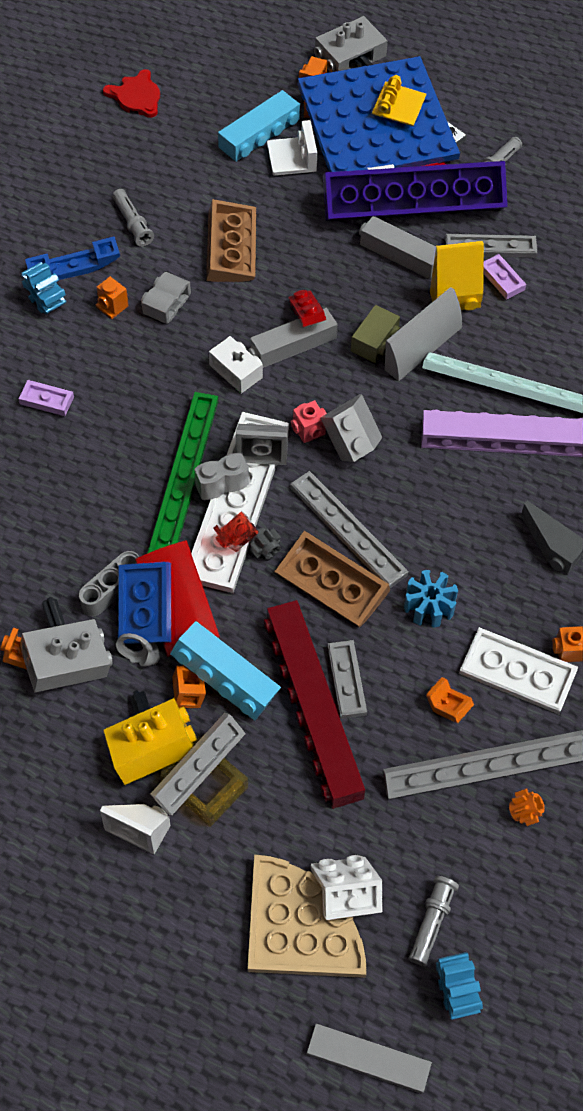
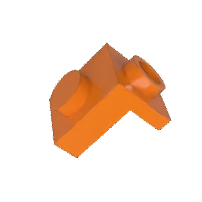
[0,627,27,669]
[426,677,474,724]

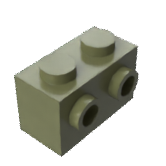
[351,305,401,363]

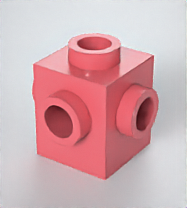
[291,401,327,443]

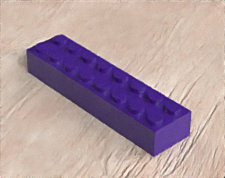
[323,161,508,221]

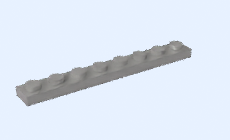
[383,730,583,799]

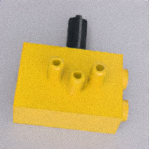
[104,690,197,785]

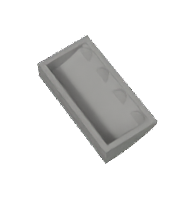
[385,287,462,381]

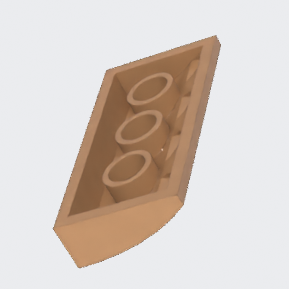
[206,199,256,282]
[275,531,390,628]

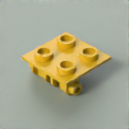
[372,75,426,126]

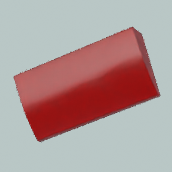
[135,540,220,657]

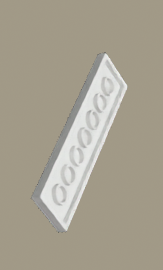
[191,412,289,593]

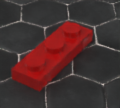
[288,290,326,327]

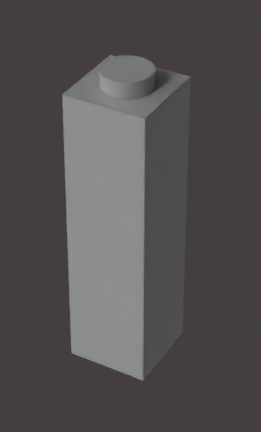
[359,216,436,279]
[248,308,338,368]

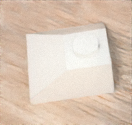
[100,804,171,854]

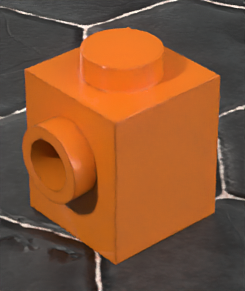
[553,626,583,662]

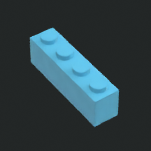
[218,90,300,161]
[170,621,281,720]

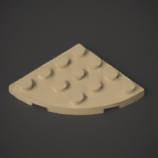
[248,855,366,978]

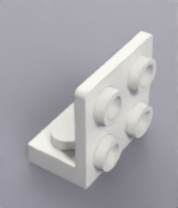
[267,120,317,175]
[311,855,382,920]

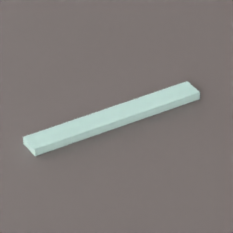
[422,352,583,413]

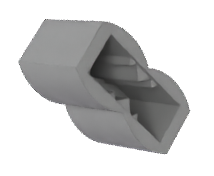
[141,272,191,324]
[194,453,249,500]

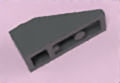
[521,500,583,575]

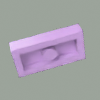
[483,254,526,300]
[19,380,74,416]

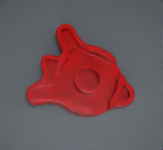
[103,69,160,118]

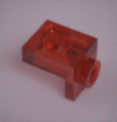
[213,511,259,552]

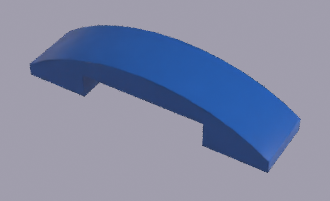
[25,237,120,280]

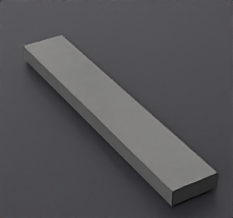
[290,471,409,588]

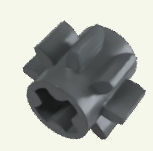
[250,528,281,559]

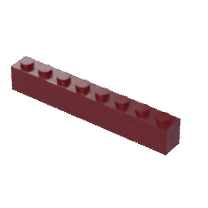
[264,600,365,809]

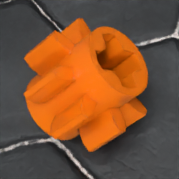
[509,789,545,826]

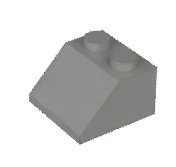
[320,394,382,462]
[236,423,288,465]

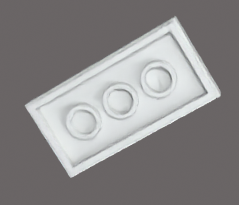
[459,627,578,714]

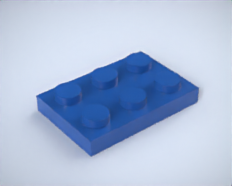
[118,562,171,645]

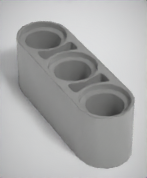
[79,551,139,616]

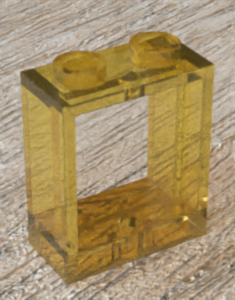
[160,736,248,827]

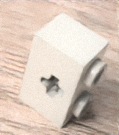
[209,336,263,394]

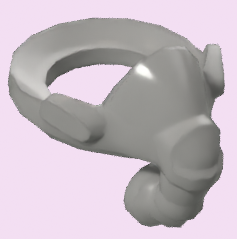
[116,633,160,666]

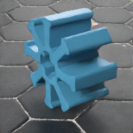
[21,262,66,314]
[404,570,458,628]
[436,952,483,1020]

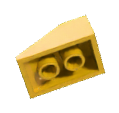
[430,241,484,310]

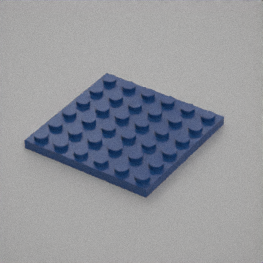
[298,56,460,172]

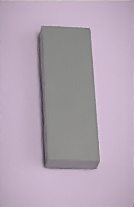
[327,640,367,719]

